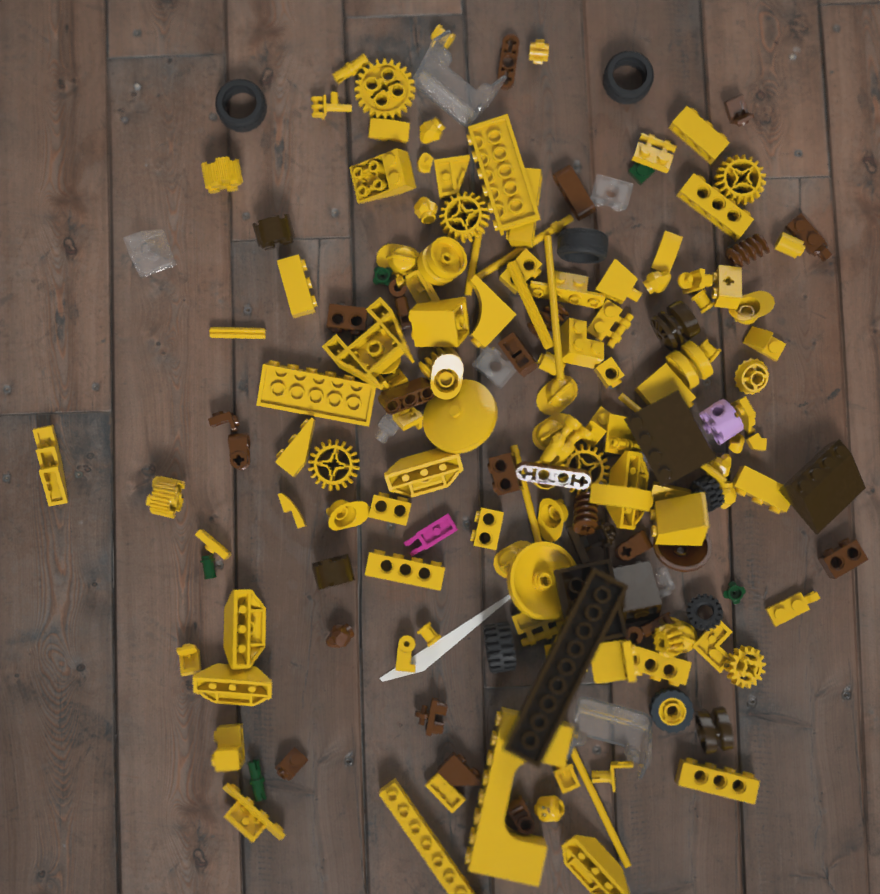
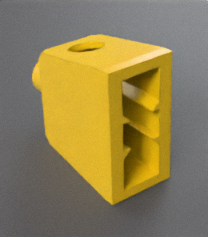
[594,259,642,304]

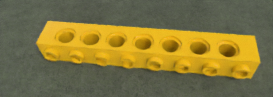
[379,778,476,894]

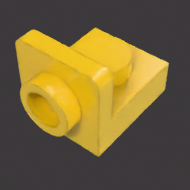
[392,407,423,431]

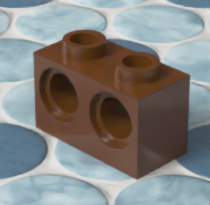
[327,303,368,336]
[497,332,539,377]
[487,452,524,496]
[818,538,869,579]

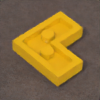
[692,621,732,673]

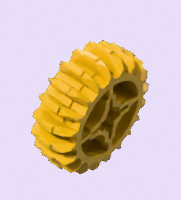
[714,154,766,206]
[439,191,490,243]
[308,439,360,491]
[559,444,610,494]

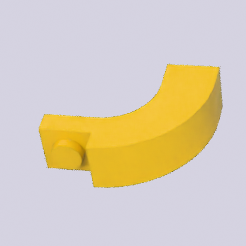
[589,483,653,512]

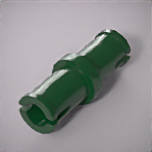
[247,759,267,802]

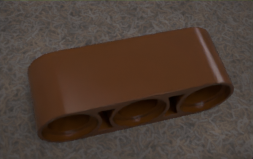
[552,165,596,221]
[378,377,435,414]

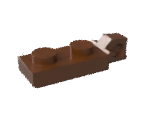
[785,213,832,262]

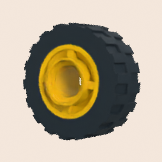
[649,687,694,733]

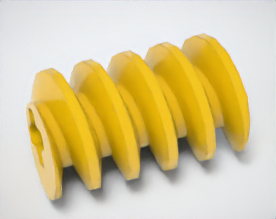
[418,347,461,383]

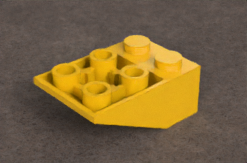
[349,148,416,204]

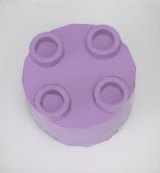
[699,399,744,445]

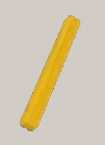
[507,261,554,350]

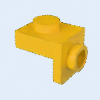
[378,368,409,391]
[176,644,201,676]
[553,763,581,794]

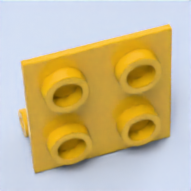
[605,414,641,455]

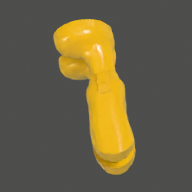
[540,414,594,466]

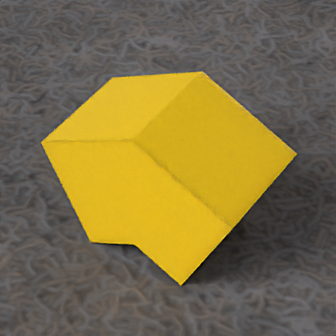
[745,433,767,451]

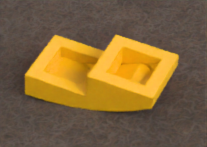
[368,118,410,143]
[651,230,683,272]
[278,493,307,528]

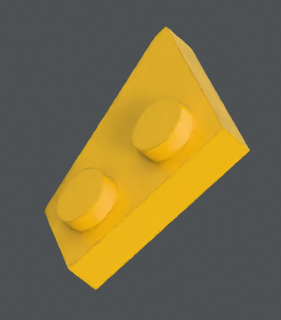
[434,155,470,199]
[730,396,756,435]

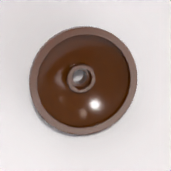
[653,533,712,572]

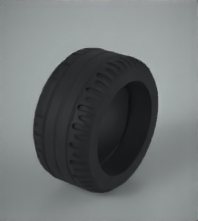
[602,51,654,105]
[215,79,267,133]
[557,228,609,264]

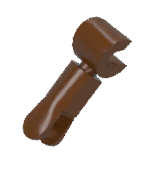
[389,279,412,332]
[623,612,675,645]

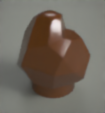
[326,623,354,648]

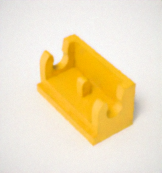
[404,268,440,304]

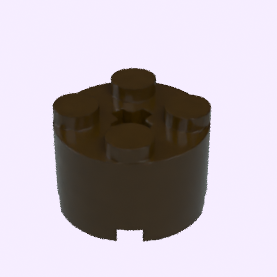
[252,214,295,251]
[311,554,355,590]

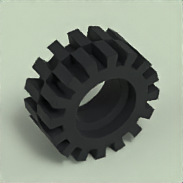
[690,475,725,512]
[686,594,723,631]

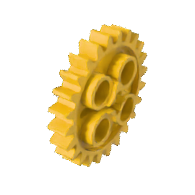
[354,58,416,120]

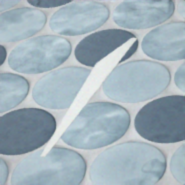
[380,594,511,682]

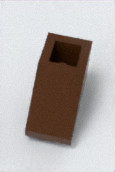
[437,751,482,786]

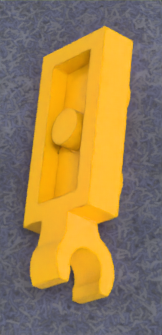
[765,591,821,627]

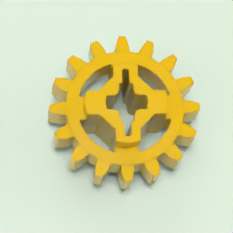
[725,645,766,688]

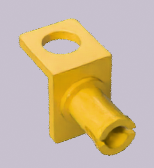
[592,761,634,792]

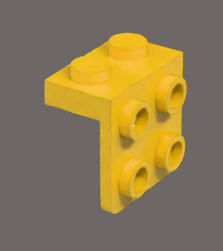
[591,639,639,684]

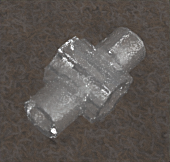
[374,413,400,444]

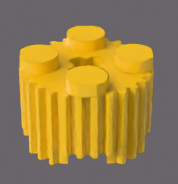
[201,156,243,194]
[146,476,186,519]

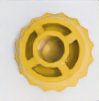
[734,358,769,395]

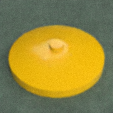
[423,379,498,454]
[507,542,576,620]

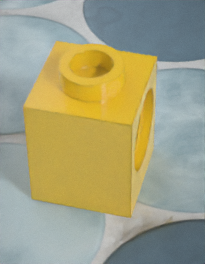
[594,357,625,388]

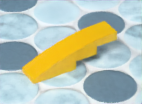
[32,425,68,507]

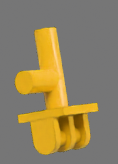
[311,92,352,120]

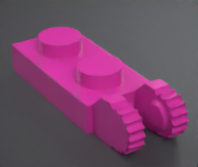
[404,514,458,556]

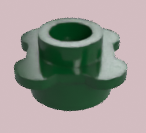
[373,266,393,286]
[723,581,746,604]

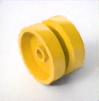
[418,236,467,286]
[666,340,713,390]

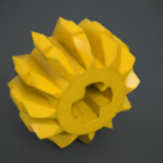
[652,624,685,658]

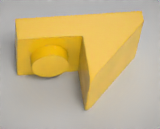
[742,326,786,361]
[581,406,611,448]

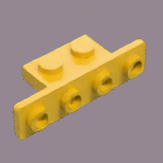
[529,270,605,309]
[222,783,286,843]

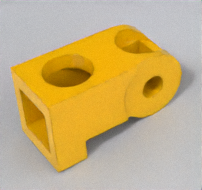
[395,635,416,673]

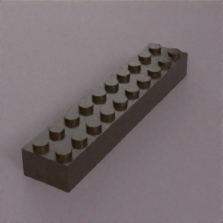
[501,568,629,769]

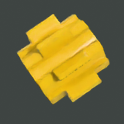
[529,39,549,64]

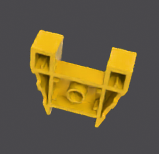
[322,297,415,390]

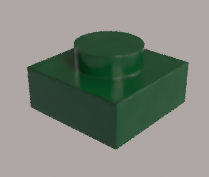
[628,162,655,186]

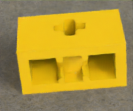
[711,265,742,309]

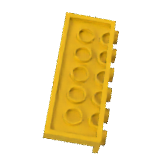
[466,114,541,236]
[256,360,376,427]

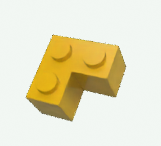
[560,318,604,369]
[211,723,246,772]

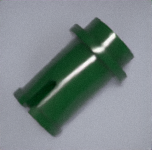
[200,554,217,580]

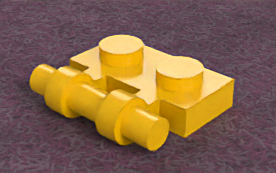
[632,133,677,173]
[587,299,634,348]
[511,612,559,647]

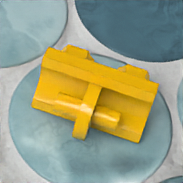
[677,269,713,294]

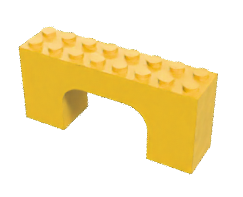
[465,707,573,887]

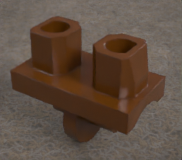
[415,697,448,736]

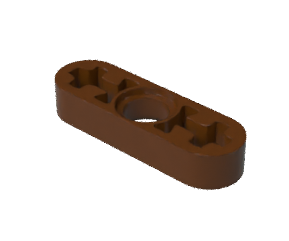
[497,34,519,90]

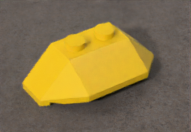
[384,448,464,498]
[606,450,649,530]
[223,589,266,669]
[193,663,272,706]
[562,835,630,894]

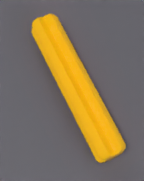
[209,327,266,339]

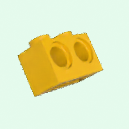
[499,249,542,295]
[369,492,412,526]
[470,508,504,550]

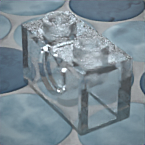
[590,174,634,211]
[472,346,517,390]

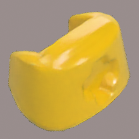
[416,153,433,173]
[728,434,745,454]

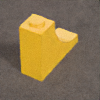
[468,274,517,349]

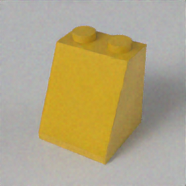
[409,297,470,347]
[650,492,709,546]

